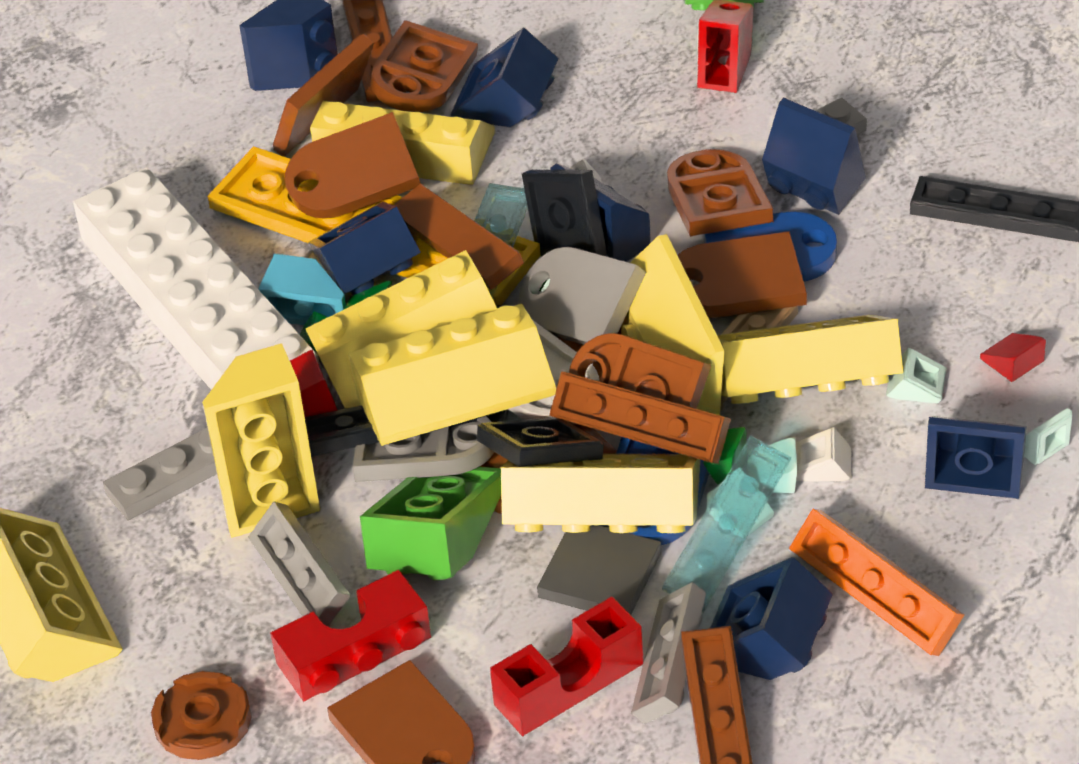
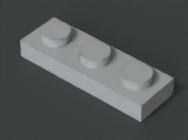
[103,427,217,521]
[248,501,351,626]
[631,582,706,724]

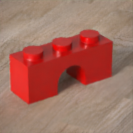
[270,569,431,702]
[490,596,643,737]

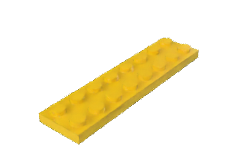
[207,146,541,305]

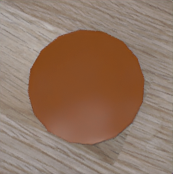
[151,671,252,760]

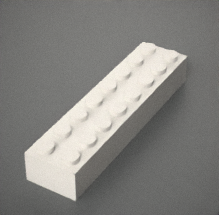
[73,167,320,390]

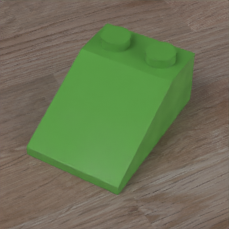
[360,467,501,580]

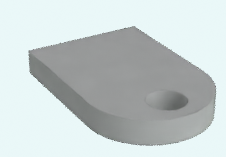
[519,247,646,345]
[352,416,494,482]

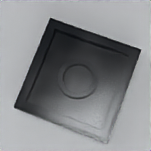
[522,169,607,256]
[477,417,604,467]

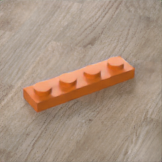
[789,508,964,656]

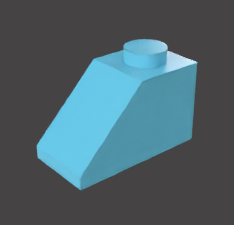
[258,254,346,325]

